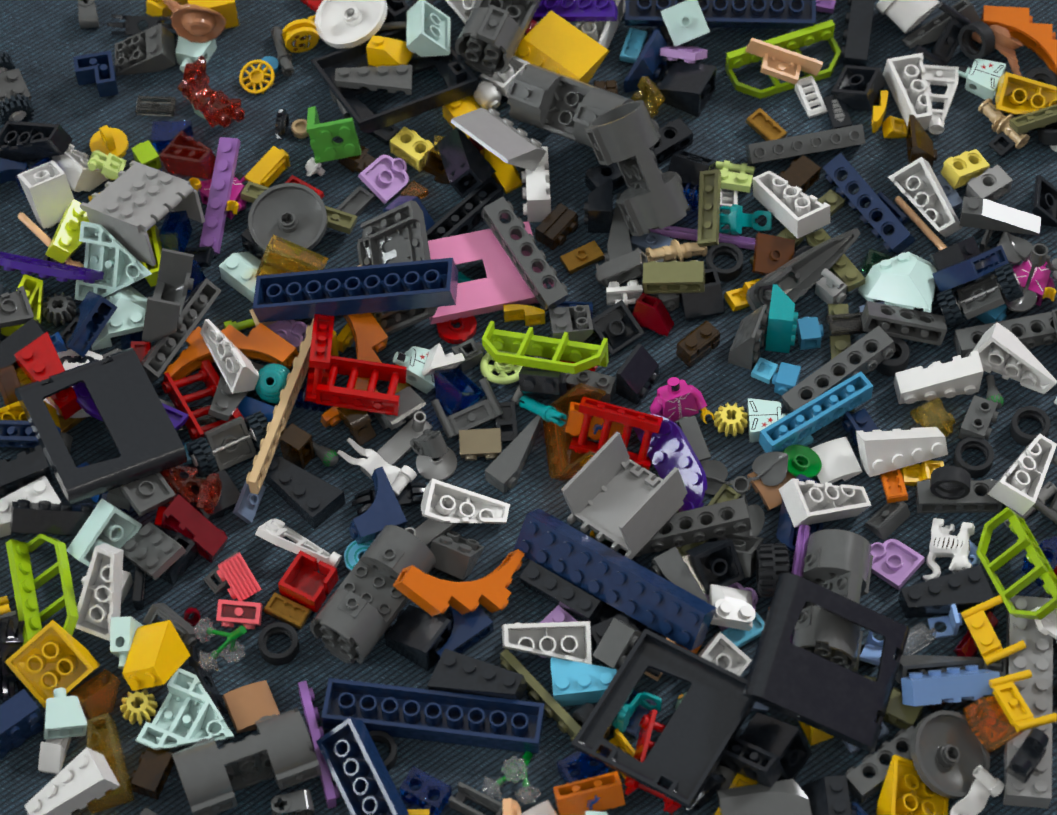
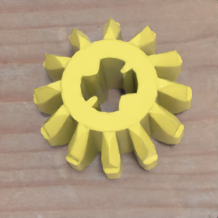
[714,402,748,438]
[120,689,158,726]

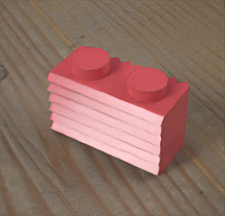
[216,552,262,601]

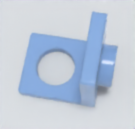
[927,604,962,639]
[859,631,884,666]

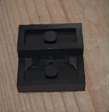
[186,469,240,521]

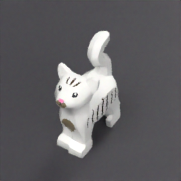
[923,518,975,581]

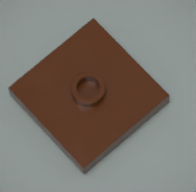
[752,233,795,275]

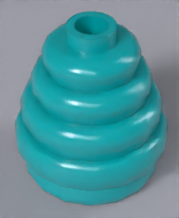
[255,363,291,404]

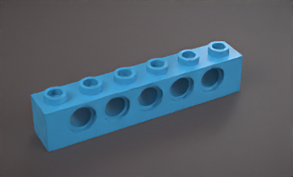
[759,371,873,453]

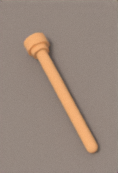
[895,196,947,250]
[18,212,84,268]

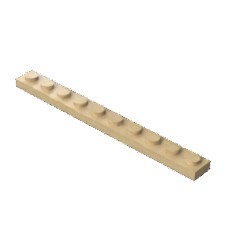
[246,318,314,494]

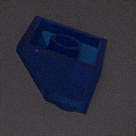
[434,368,485,415]

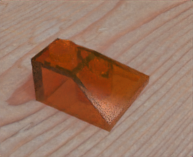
[70,669,120,723]
[963,696,1025,753]

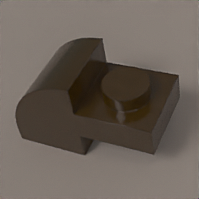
[337,145,376,173]
[421,150,450,184]
[337,407,377,446]

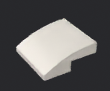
[811,437,863,484]

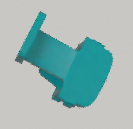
[719,204,772,235]
[612,692,662,733]

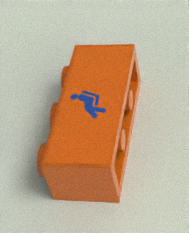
[565,402,624,440]
[553,771,626,815]

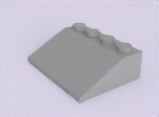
[450,108,546,171]

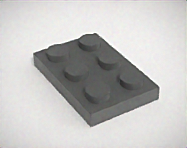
[119,472,176,517]
[120,522,186,580]

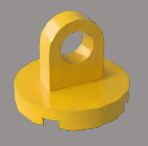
[90,125,129,158]

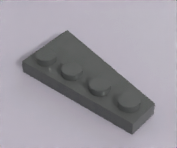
[335,65,413,95]
[0,286,34,328]
[208,361,264,421]

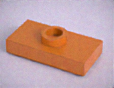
[879,469,908,504]

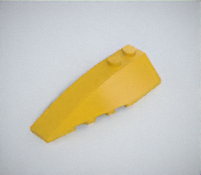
[442,95,522,194]

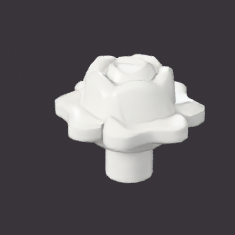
[305,157,325,176]

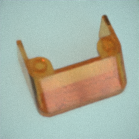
[543,383,606,481]

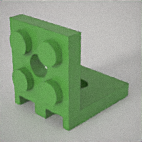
[306,106,361,163]

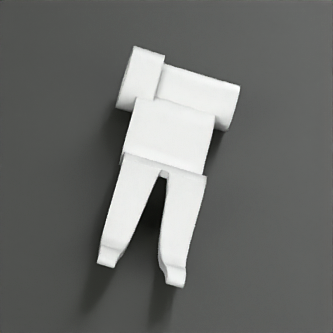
[337,438,417,497]
[950,765,1005,815]

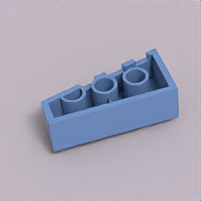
[901,665,1000,706]

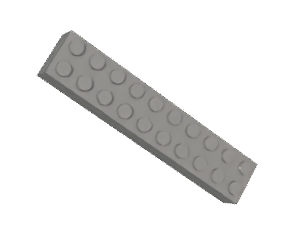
[1003,595,1053,809]

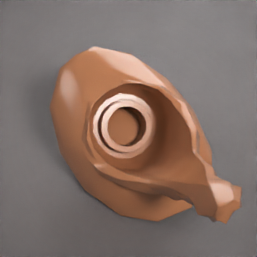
[162,0,226,43]
[972,25,1023,76]

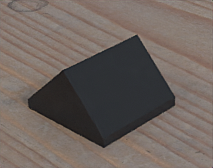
[1031,175,1057,227]

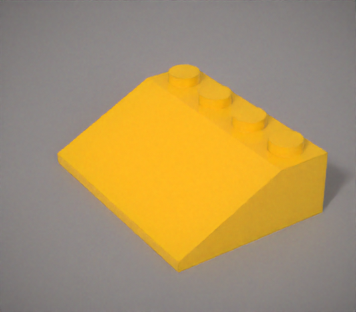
[514,11,609,84]

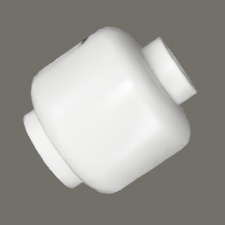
[473,81,502,110]

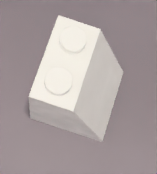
[17,160,74,229]

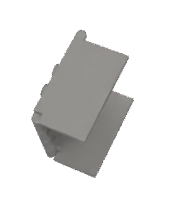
[80,161,205,266]
[561,432,687,560]

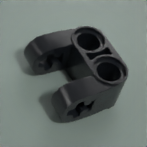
[1005,728,1049,784]

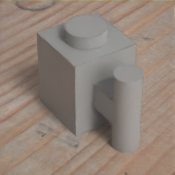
[815,268,847,304]

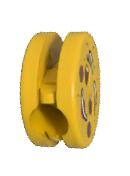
[282,19,319,53]

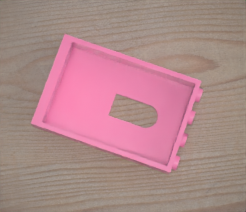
[428,221,547,324]

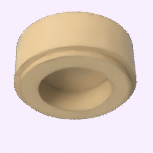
[291,119,309,138]

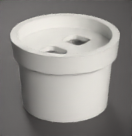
[875,0,940,34]

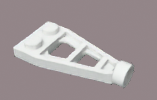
[923,64,959,134]
[255,519,342,568]

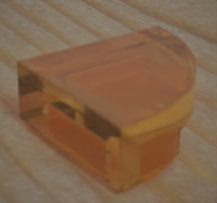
[401,180,429,199]

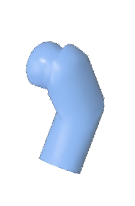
[968,539,981,567]

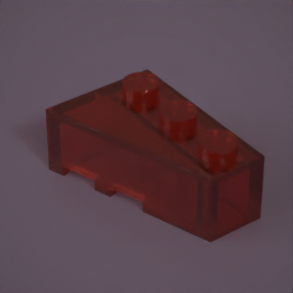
[159,130,216,180]

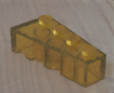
[86,713,134,814]

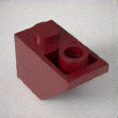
[632,293,675,336]

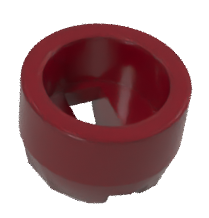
[183,607,201,626]

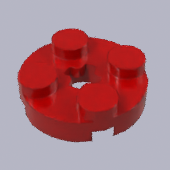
[437,316,477,344]

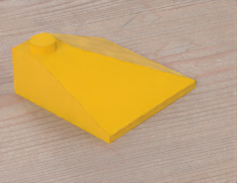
[5,620,100,708]
[876,755,949,815]

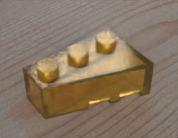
[255,234,329,278]

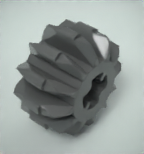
[42,292,77,327]

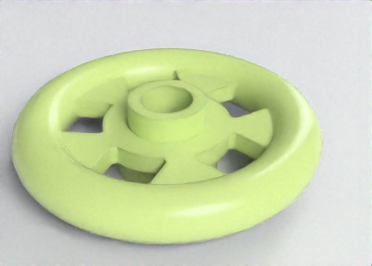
[480,350,525,385]

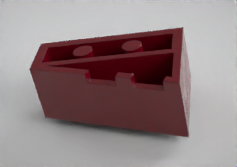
[161,494,228,563]

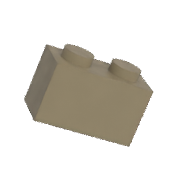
[459,428,502,461]

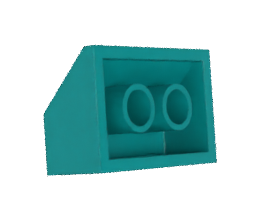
[765,284,798,353]

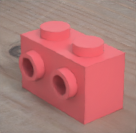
[216,599,263,630]

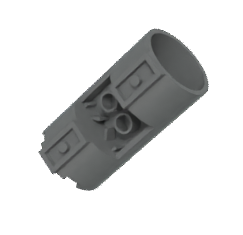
[455,0,541,75]
[506,64,634,147]
[584,100,690,237]
[310,525,436,664]
[793,529,873,672]
[172,708,322,815]

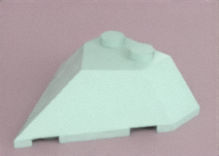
[75,221,152,301]
[858,252,937,313]
[91,285,147,351]
[136,668,235,750]

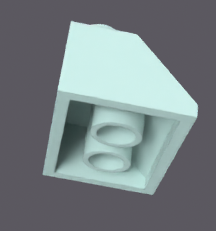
[406,0,450,57]
[219,252,278,303]
[67,498,142,567]

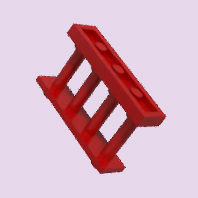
[305,314,335,403]
[316,356,407,416]
[162,359,244,440]
[569,397,663,470]
[624,709,681,814]

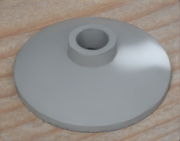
[416,447,457,481]

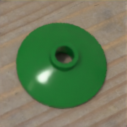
[783,444,822,478]

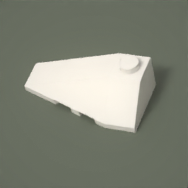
[52,144,108,192]
[200,319,259,394]
[969,322,1057,394]
[421,478,510,524]

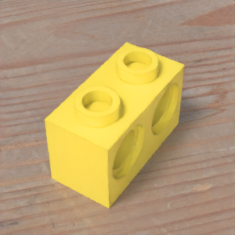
[389,126,435,172]
[941,149,990,189]

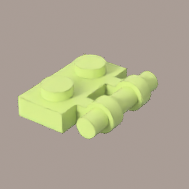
[88,150,127,180]
[714,160,755,193]

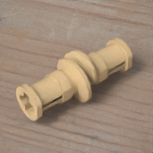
[978,98,1030,149]
[645,239,707,262]

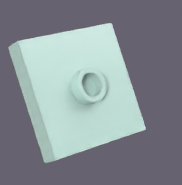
[660,0,710,47]

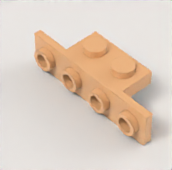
[745,38,823,85]

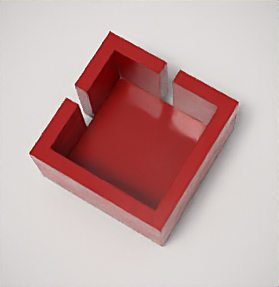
[278,550,338,613]

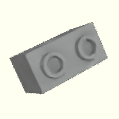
[965,165,1013,202]

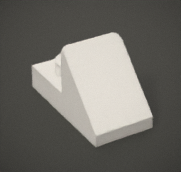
[422,343,465,376]
[38,737,72,775]

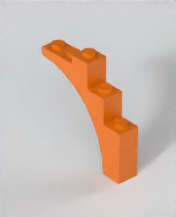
[981,5,1057,75]
[321,313,388,428]
[164,322,298,381]
[393,549,525,616]

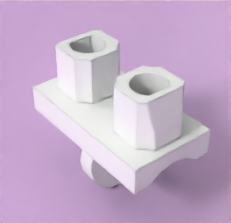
[606,280,643,308]

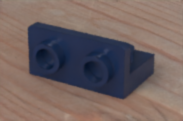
[842,408,879,448]

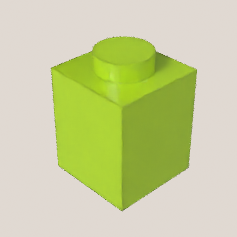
[132,140,162,169]

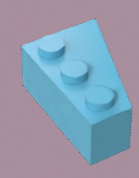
[550,657,617,707]

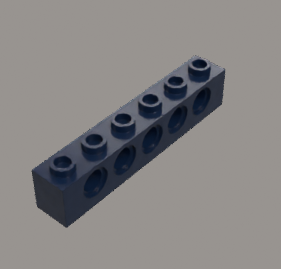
[823,152,915,255]
[0,420,61,448]

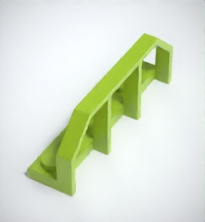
[725,20,841,99]
[482,321,609,374]
[976,507,1057,620]
[6,534,79,645]

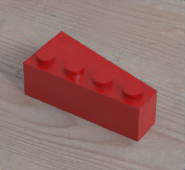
[14,332,82,420]

